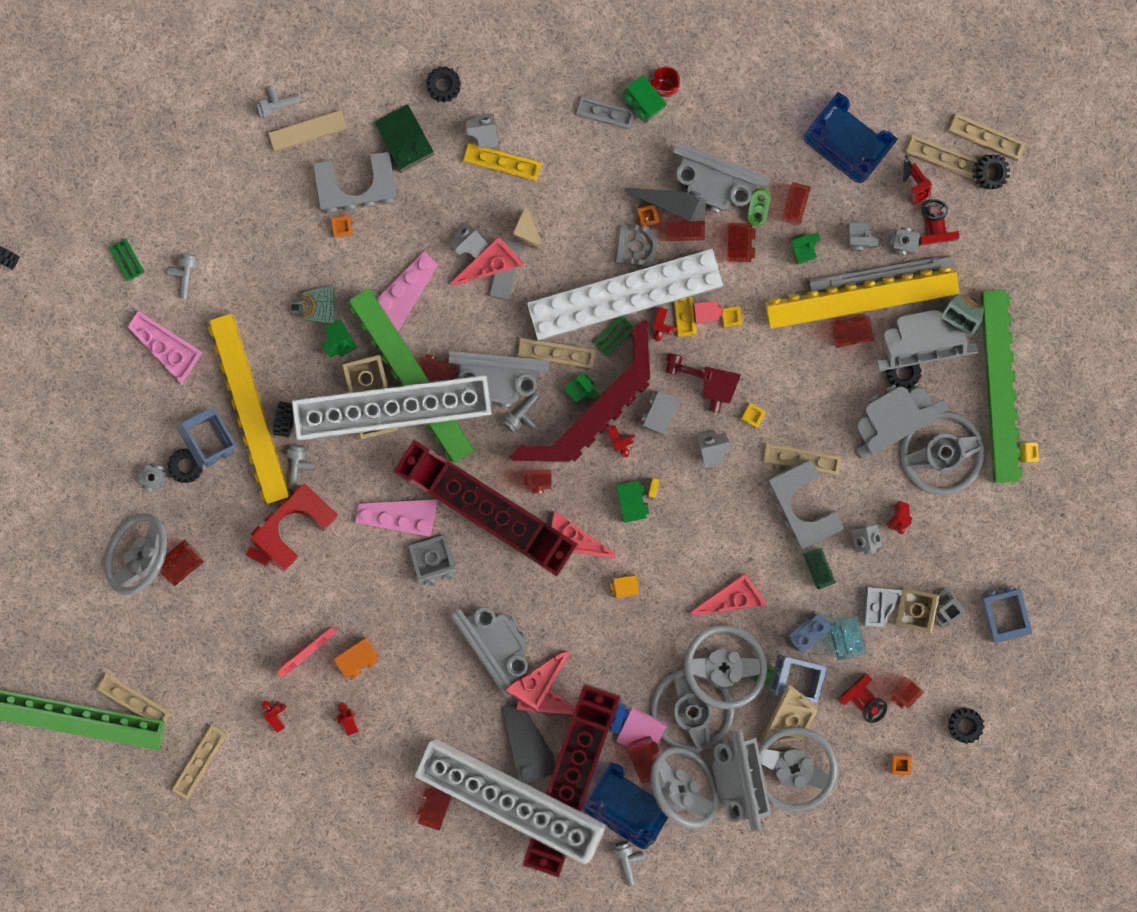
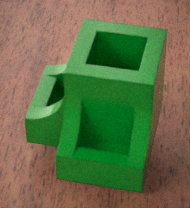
[789,232,821,265]
[322,318,358,358]
[564,373,600,403]

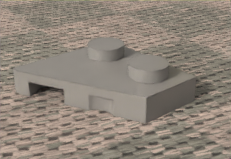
[863,587,903,627]

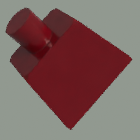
[703,366,741,413]

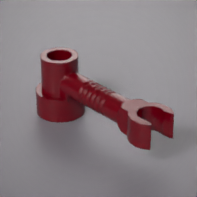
[665,353,712,380]

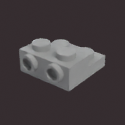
[409,535,457,587]

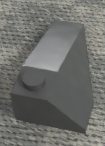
[625,188,706,221]
[502,703,555,783]

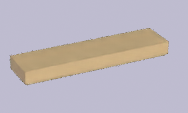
[269,110,347,152]
[948,113,1026,161]
[905,135,978,180]
[517,338,596,369]
[763,443,842,475]
[96,673,172,723]
[171,724,228,800]

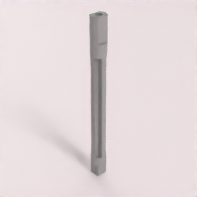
[809,256,953,292]

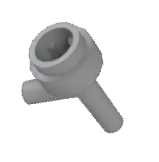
[255,86,301,118]
[167,253,198,299]
[502,393,540,432]
[286,444,315,490]
[613,841,645,886]

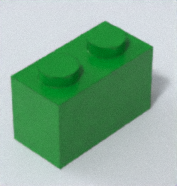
[621,75,667,123]
[616,481,650,523]

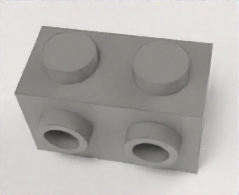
[641,391,680,435]

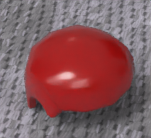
[651,66,680,97]

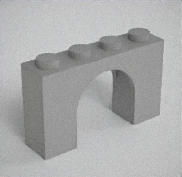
[313,152,398,214]
[767,459,844,549]

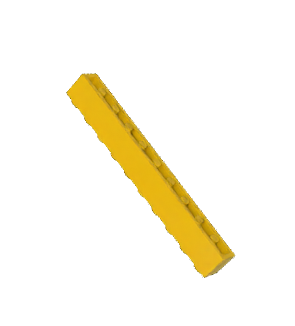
[765,266,960,329]
[208,314,291,504]

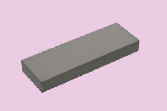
[575,96,635,130]
[490,240,521,300]

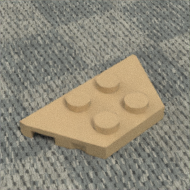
[760,685,818,743]

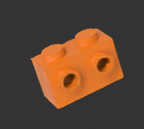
[333,637,380,679]

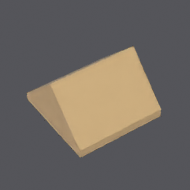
[513,208,542,249]
[896,588,939,633]

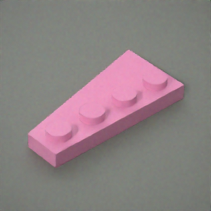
[377,251,438,332]
[128,311,203,385]
[355,499,438,537]

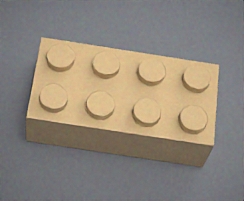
[342,355,400,440]

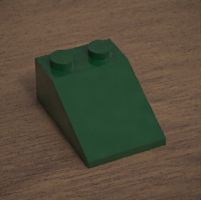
[375,104,435,173]

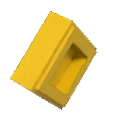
[722,306,743,328]
[740,402,766,428]
[1020,442,1039,462]
[647,478,660,498]

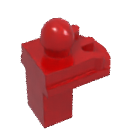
[652,307,677,342]
[607,426,636,458]
[887,501,912,534]
[246,547,276,566]
[261,701,287,733]
[336,702,359,736]

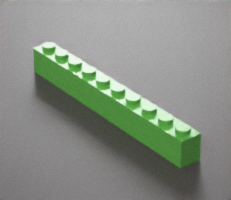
[349,288,475,463]
[980,290,1022,483]
[0,690,165,750]

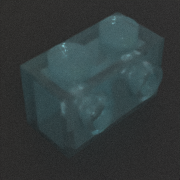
[828,616,867,661]

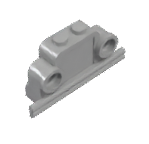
[673,142,770,214]
[877,310,978,371]
[449,352,550,408]
[856,384,949,459]
[451,607,529,698]
[713,730,771,832]

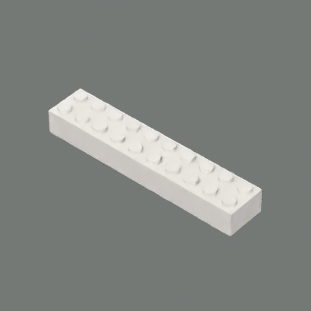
[527,249,723,341]
[292,376,492,440]
[415,739,606,864]

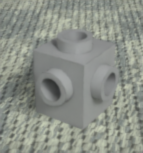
[889,227,920,256]
[138,463,168,492]
[851,524,882,555]

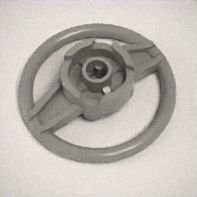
[901,411,985,495]
[105,513,167,595]
[684,625,767,709]
[650,669,734,753]
[758,727,838,812]
[651,746,719,828]

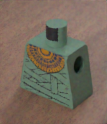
[291,287,335,324]
[941,294,984,337]

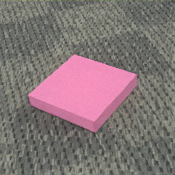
[616,707,667,758]

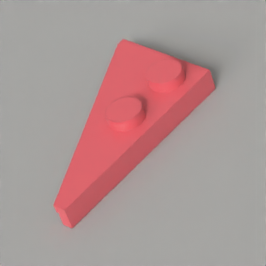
[451,236,525,285]
[552,512,615,559]
[690,573,767,616]
[277,626,337,678]
[505,651,570,710]
[517,674,575,716]

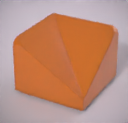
[637,203,661,227]
[890,755,912,775]

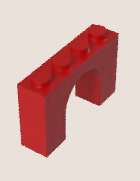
[250,483,338,573]

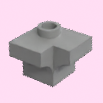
[466,113,498,148]
[449,222,490,259]
[847,222,878,251]
[696,430,731,468]
[935,587,966,628]

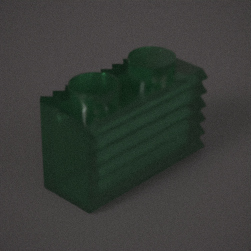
[802,547,836,590]

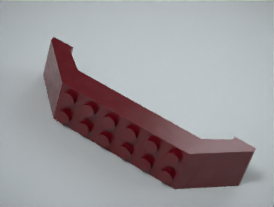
[509,319,650,462]
[393,439,578,577]
[522,683,621,878]

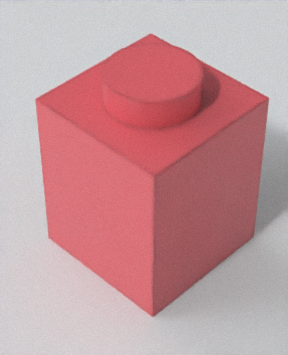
[693,301,722,324]

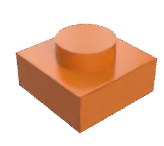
[331,215,353,238]

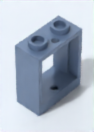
[177,407,237,468]
[981,586,1033,643]
[787,611,832,654]
[769,654,827,704]

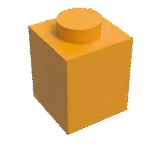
[610,575,639,598]

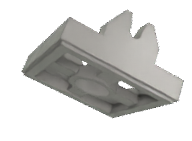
[616,224,659,267]

